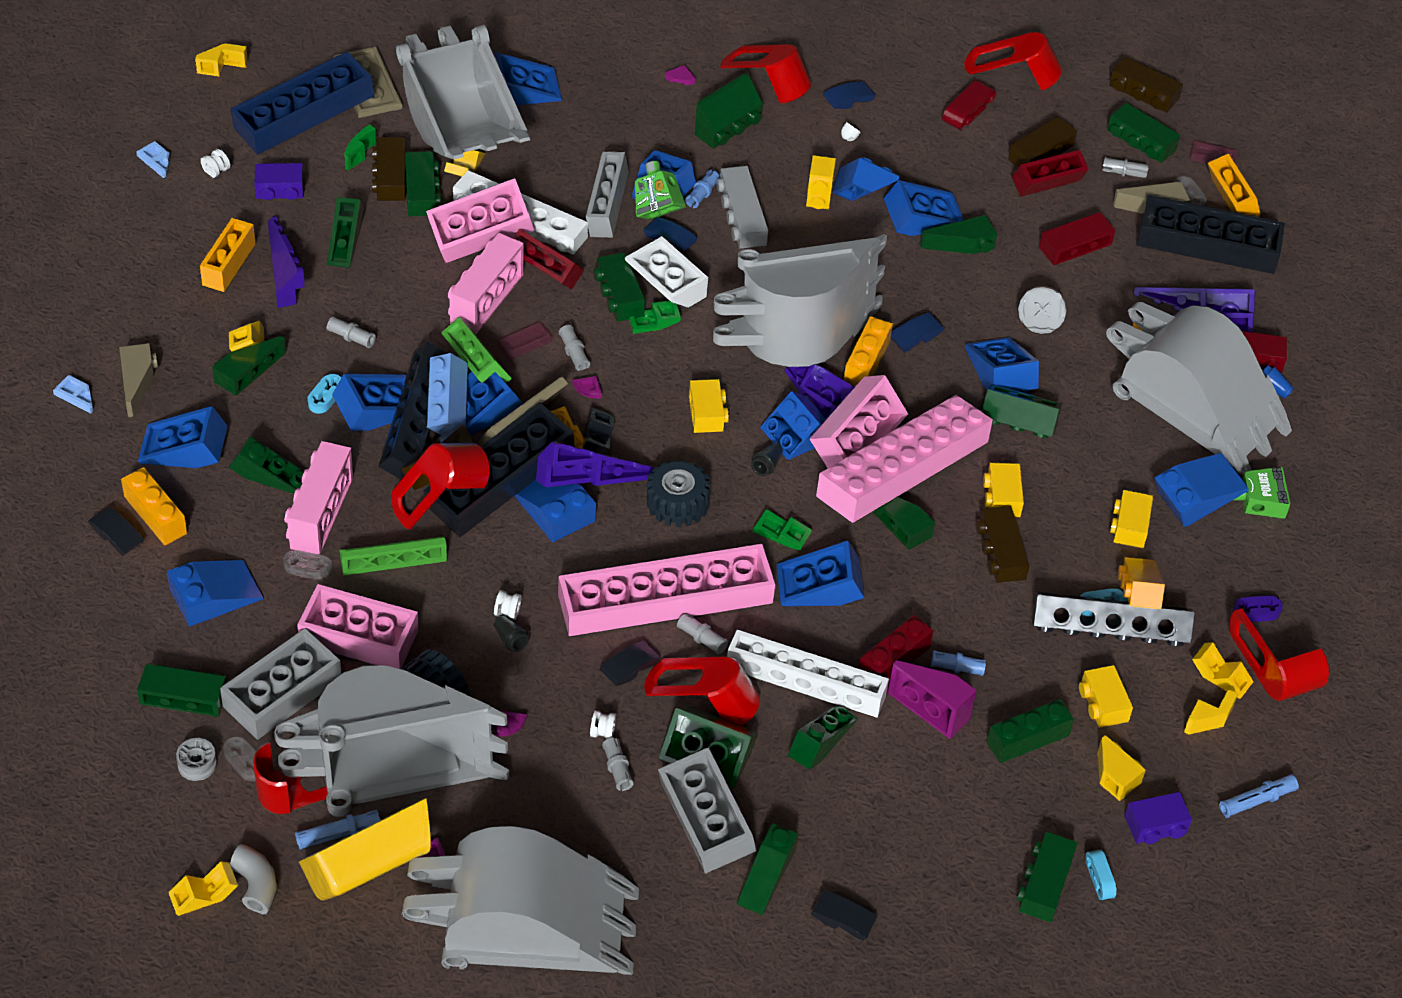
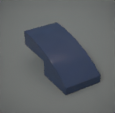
[823,81,875,109]
[643,217,697,253]
[891,313,944,353]

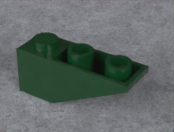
[228,436,304,494]
[788,705,858,770]

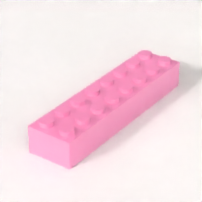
[816,395,993,523]
[558,544,775,636]

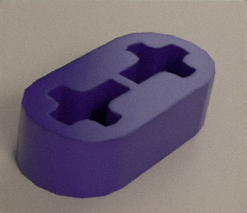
[1233,596,1283,622]

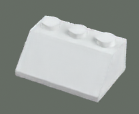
[625,237,708,307]

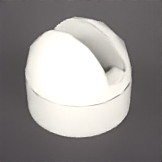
[841,122,861,142]

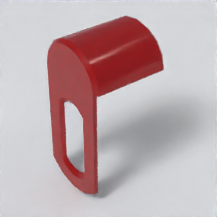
[964,32,1062,91]
[720,45,811,103]
[391,443,490,530]
[1229,608,1330,701]
[644,657,760,726]
[253,742,328,814]

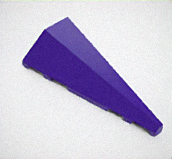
[268,216,305,308]
[1134,287,1256,333]
[784,364,856,419]
[536,442,655,487]

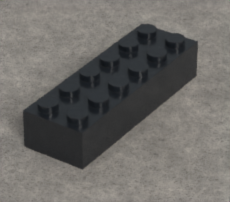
[1137,195,1285,274]
[424,402,575,537]

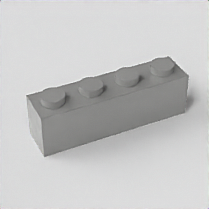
[586,152,629,237]
[716,166,768,249]

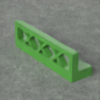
[441,317,512,383]
[339,536,447,575]

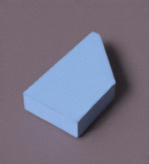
[136,141,170,178]
[53,375,93,413]

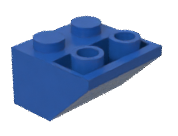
[632,150,696,199]
[832,158,899,201]
[760,391,827,460]

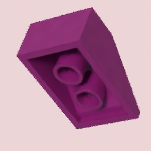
[888,660,977,739]

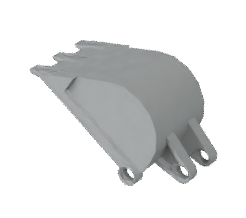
[396,25,530,159]
[713,234,887,367]
[1106,302,1292,476]
[275,665,509,817]
[402,826,639,975]

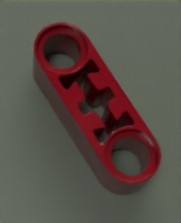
[942,80,996,131]

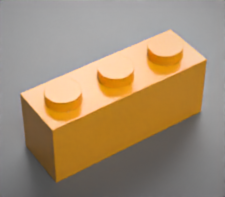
[1208,153,1260,217]
[200,218,255,292]
[844,316,893,386]
[121,467,187,546]
[1118,557,1165,609]

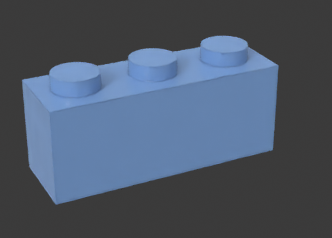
[427,353,468,435]

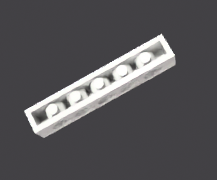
[453,170,588,255]
[727,630,889,718]

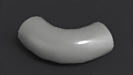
[230,844,277,914]

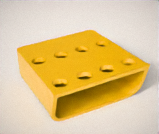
[299,799,431,900]

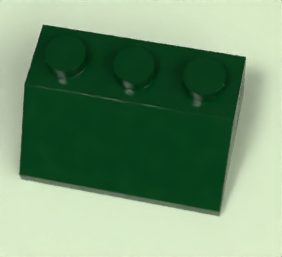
[694,73,763,149]
[659,704,758,788]

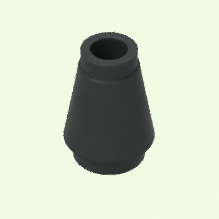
[751,443,783,476]
[494,616,529,652]

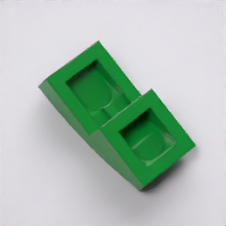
[344,124,376,171]
[629,301,681,334]
[752,509,812,550]

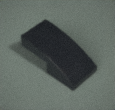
[583,407,614,455]
[88,506,144,556]
[600,641,660,686]
[811,891,877,941]

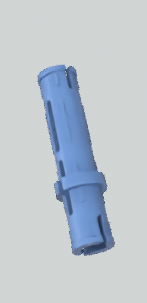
[1219,774,1299,818]
[295,809,380,850]

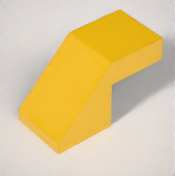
[195,43,248,76]
[444,150,485,176]
[229,321,264,351]
[1192,642,1253,699]
[1184,690,1238,734]
[168,861,238,916]

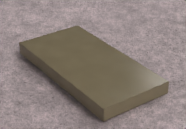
[333,47,402,118]
[476,377,568,447]

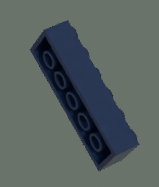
[230,51,374,155]

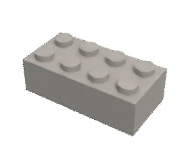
[220,629,341,740]
[658,748,756,874]

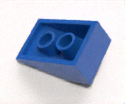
[494,52,562,105]
[884,180,964,236]
[965,337,1039,393]
[465,372,523,435]
[332,374,406,431]
[138,406,228,468]
[1155,453,1249,527]
[515,480,596,543]
[777,541,864,606]
[167,560,263,627]

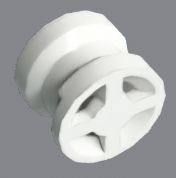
[201,149,230,178]
[494,590,522,620]
[590,710,616,739]

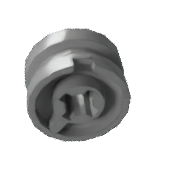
[176,738,217,781]

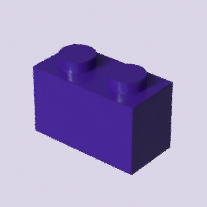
[255,163,303,200]
[1124,792,1192,844]

